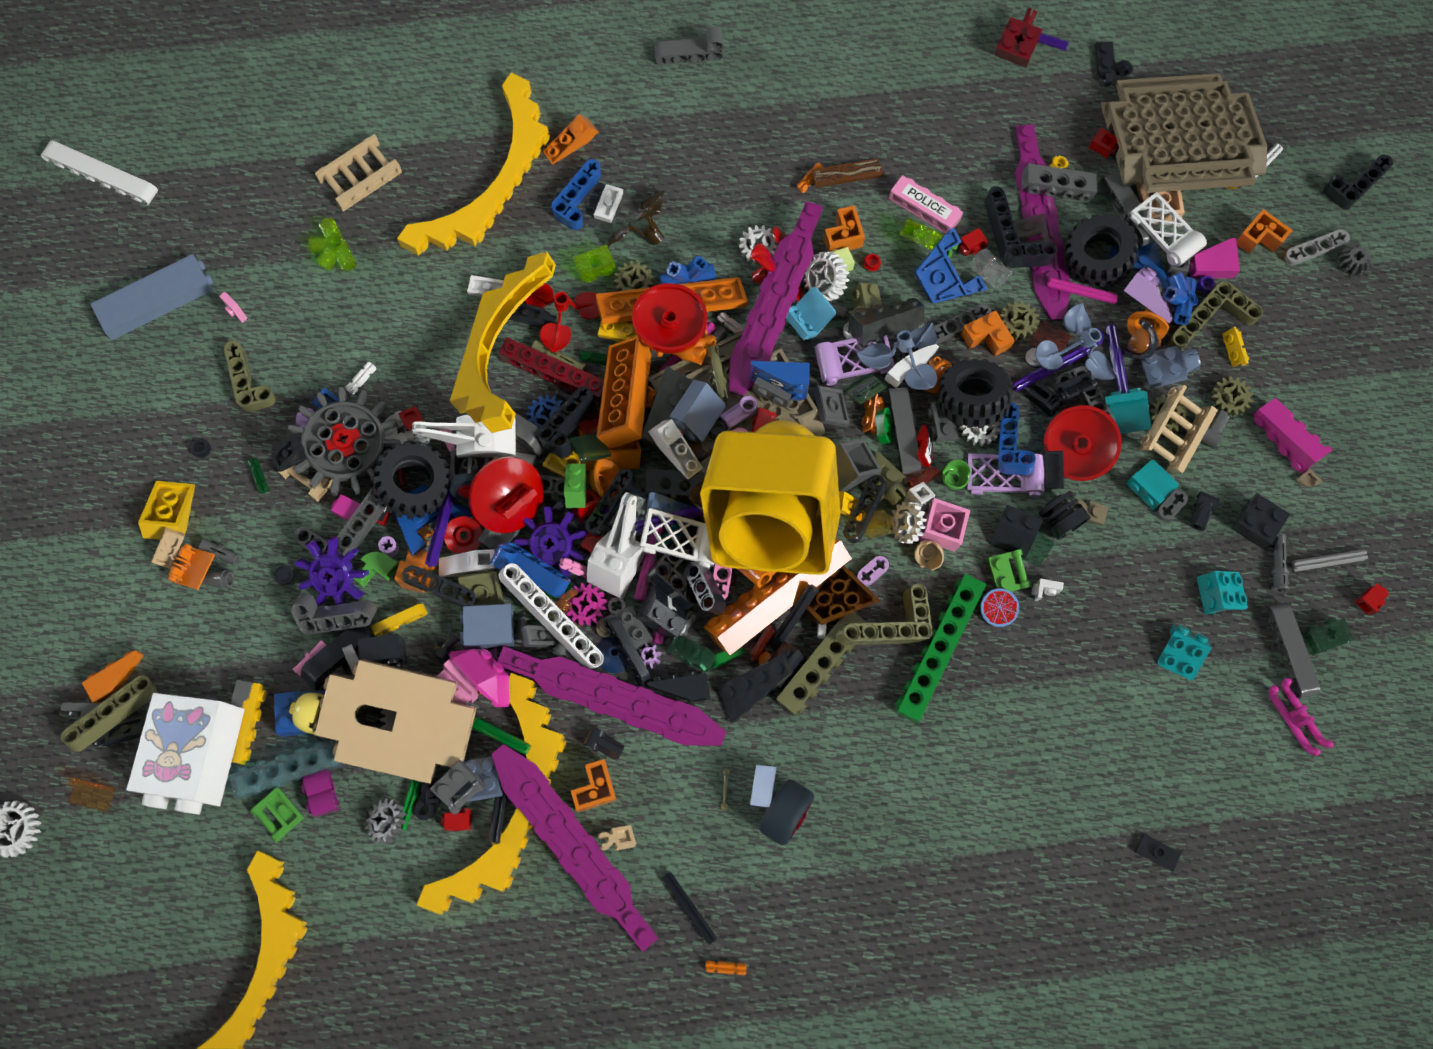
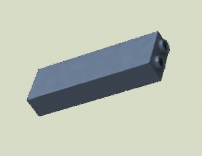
[91,254,214,340]

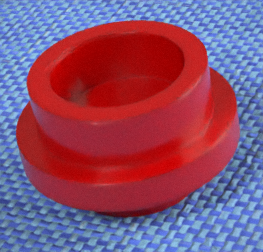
[863,254,881,272]

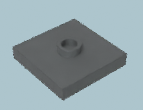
[813,385,850,427]

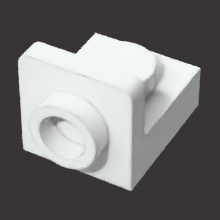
[1032,579,1064,601]

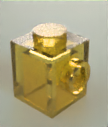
[862,509,894,539]

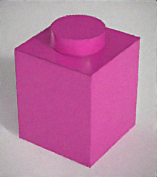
[331,494,360,522]

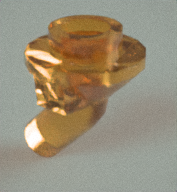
[554,588,578,613]

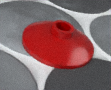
[444,516,483,554]

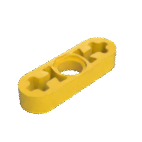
[371,604,428,637]

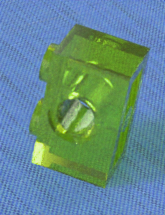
[899,218,944,250]
[573,244,616,283]

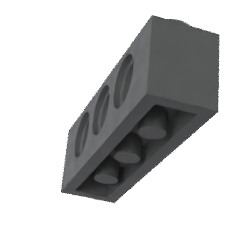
[1022,163,1097,202]

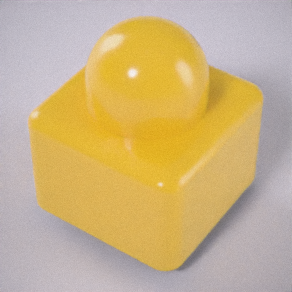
[700,420,840,575]

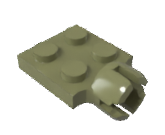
[860,452,908,508]

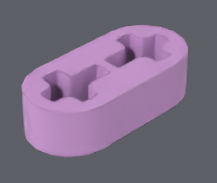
[857,556,889,586]

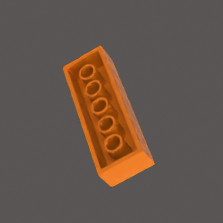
[597,336,652,449]

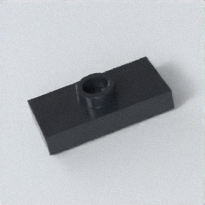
[1044,451,1064,489]
[1135,834,1181,872]

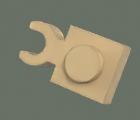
[598,825,636,851]

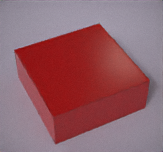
[398,406,424,431]

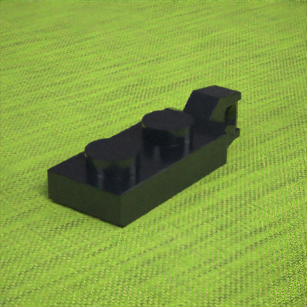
[1095,42,1116,86]
[508,303,557,327]
[92,714,146,746]

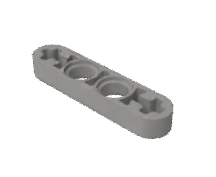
[1284,230,1350,266]

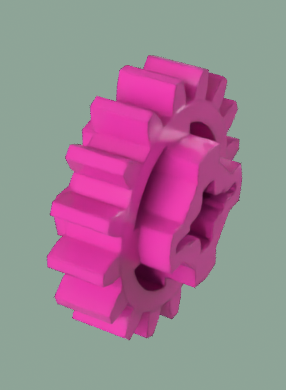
[564,583,607,626]

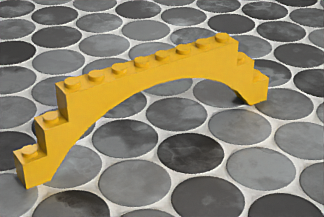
[397,72,550,256]
[450,252,556,433]
[417,673,566,915]
[197,851,307,1049]

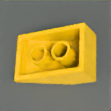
[138,481,195,540]

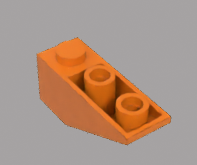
[543,114,599,164]
[82,650,144,703]

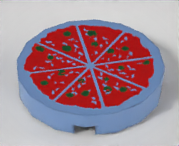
[980,588,1019,627]

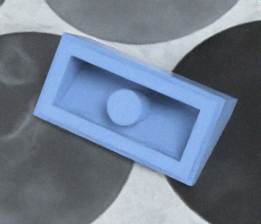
[750,765,777,808]

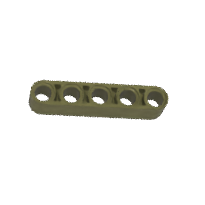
[61,675,157,752]

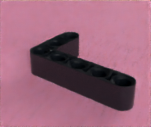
[984,186,1057,268]
[648,516,705,609]

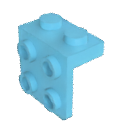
[785,287,836,340]

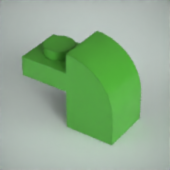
[354,552,399,588]

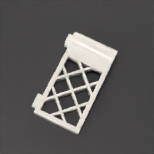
[1130,192,1206,267]
[640,508,715,569]

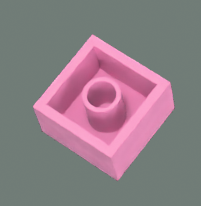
[919,498,970,552]

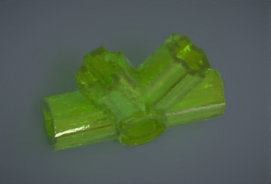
[308,218,357,271]

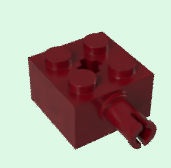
[994,8,1043,68]

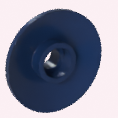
[597,637,628,673]

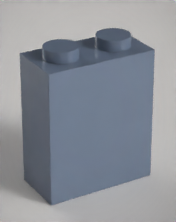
[669,380,726,442]
[460,604,514,649]

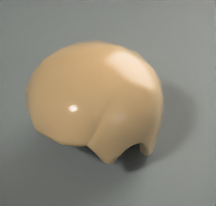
[914,540,944,571]

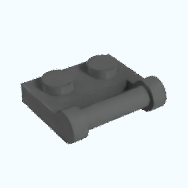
[430,760,485,815]

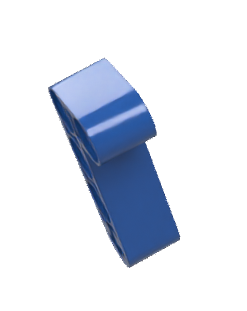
[552,159,601,230]
[998,402,1036,475]
[490,542,571,598]

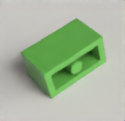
[564,464,587,508]

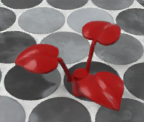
[750,226,803,302]
[525,283,600,352]

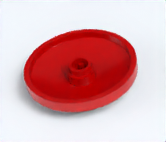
[632,283,708,354]
[1044,405,1122,481]

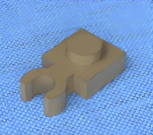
[1074,500,1109,526]

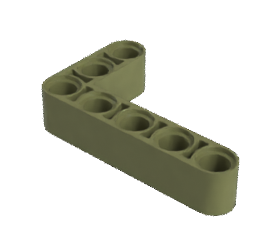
[1168,281,1263,351]
[836,584,932,645]

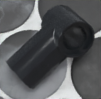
[1188,491,1220,531]
[582,726,625,761]

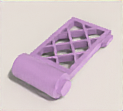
[814,335,895,386]
[967,454,1044,498]

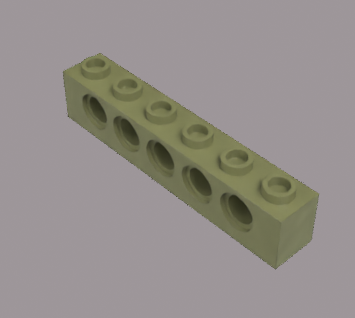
[775,612,868,716]

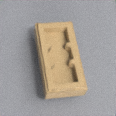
[151,527,185,569]

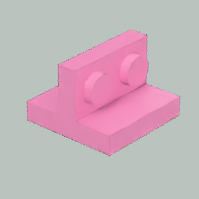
[436,659,478,704]

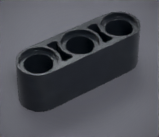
[685,562,726,615]

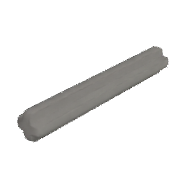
[1292,549,1368,572]

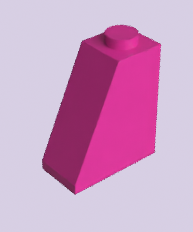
[1188,238,1240,278]

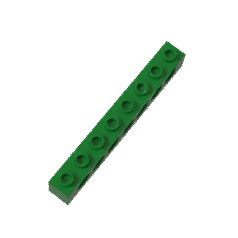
[895,574,986,724]

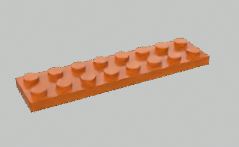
[596,277,748,325]

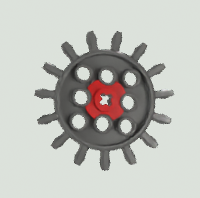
[288,387,401,496]

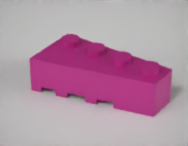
[1252,398,1333,473]

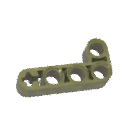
[224,340,276,412]

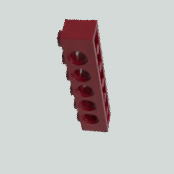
[498,337,604,405]

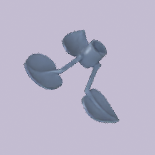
[1035,303,1115,380]
[857,322,937,390]

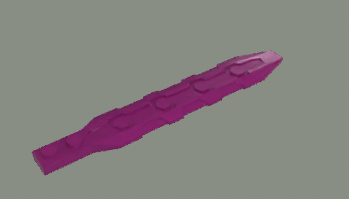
[1015,124,1070,321]
[729,201,823,397]
[498,646,726,746]
[492,745,658,952]

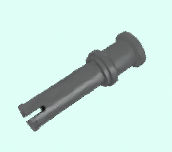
[1271,534,1290,593]

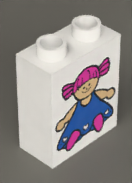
[127,693,245,815]

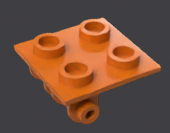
[168,544,215,590]

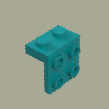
[1105,388,1151,434]
[1126,460,1179,510]
[1196,571,1248,614]
[1158,624,1212,680]

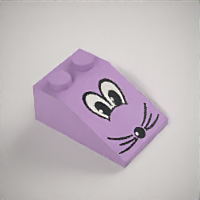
[1124,268,1175,323]

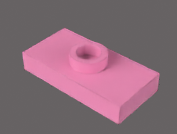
[219,292,247,323]

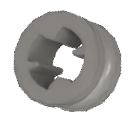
[608,597,626,614]

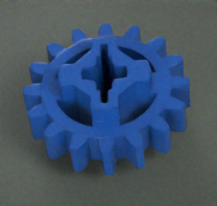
[526,395,563,428]

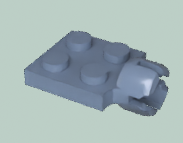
[1140,346,1201,389]
[453,756,502,802]

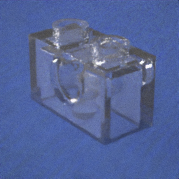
[968,248,1013,289]

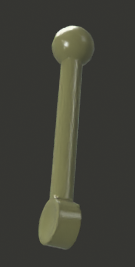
[721,768,730,811]

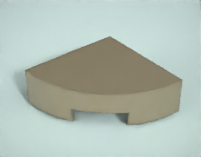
[1295,468,1323,487]

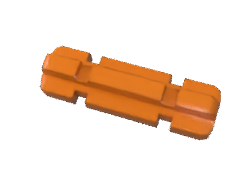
[797,163,824,193]
[705,960,746,975]

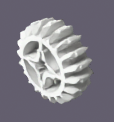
[803,252,850,302]
[0,801,41,857]

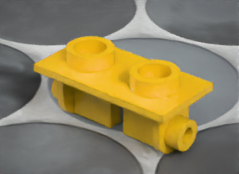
[1222,327,1249,367]

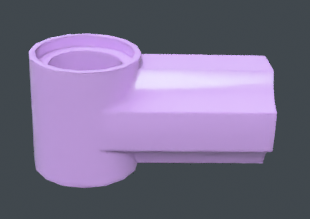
[720,396,757,430]

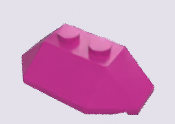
[448,649,510,707]

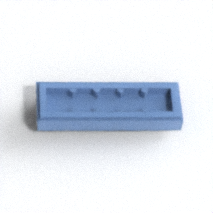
[646,492,692,525]

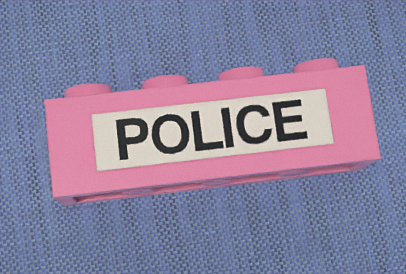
[889,175,963,233]

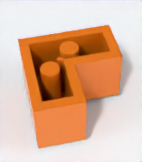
[823,205,865,252]
[1236,209,1293,254]
[961,310,1015,356]
[394,550,436,593]
[571,759,617,813]

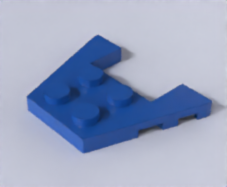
[914,227,987,304]
[1106,242,1169,291]
[393,484,473,557]

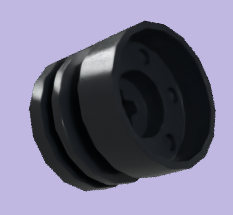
[1038,491,1091,540]

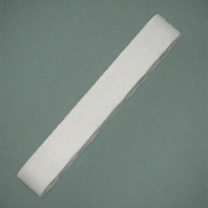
[41,140,158,205]
[499,564,604,669]

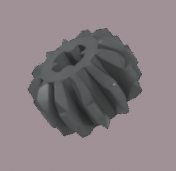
[1338,244,1373,275]

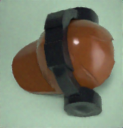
[1122,318,1161,359]

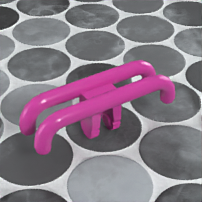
[1269,678,1334,756]

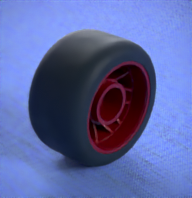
[759,779,814,845]

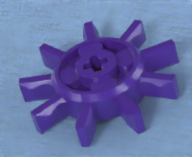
[514,507,587,577]
[295,537,369,607]

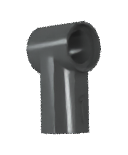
[1201,410,1230,448]

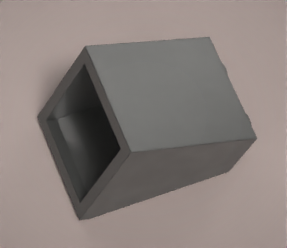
[835,439,882,493]

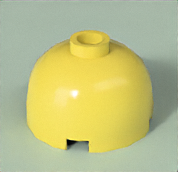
[289,692,325,734]

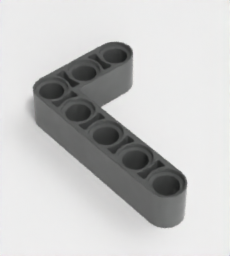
[294,486,387,556]

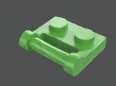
[987,549,1031,592]
[250,787,305,843]

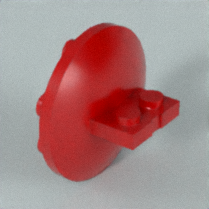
[469,456,544,533]

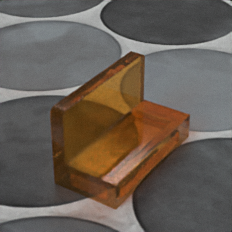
[67,777,116,812]

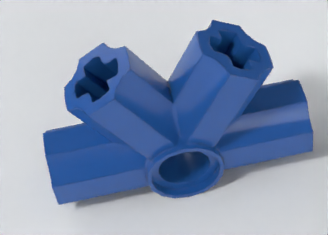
[659,256,716,284]
[1163,272,1197,325]

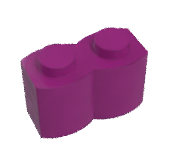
[301,769,340,817]

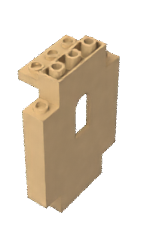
[314,659,477,783]

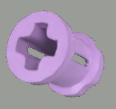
[378,536,399,557]

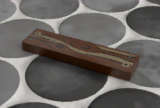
[811,159,884,188]

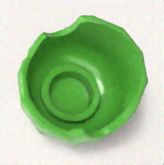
[941,459,971,490]

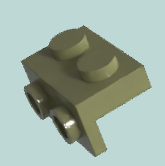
[850,283,882,310]

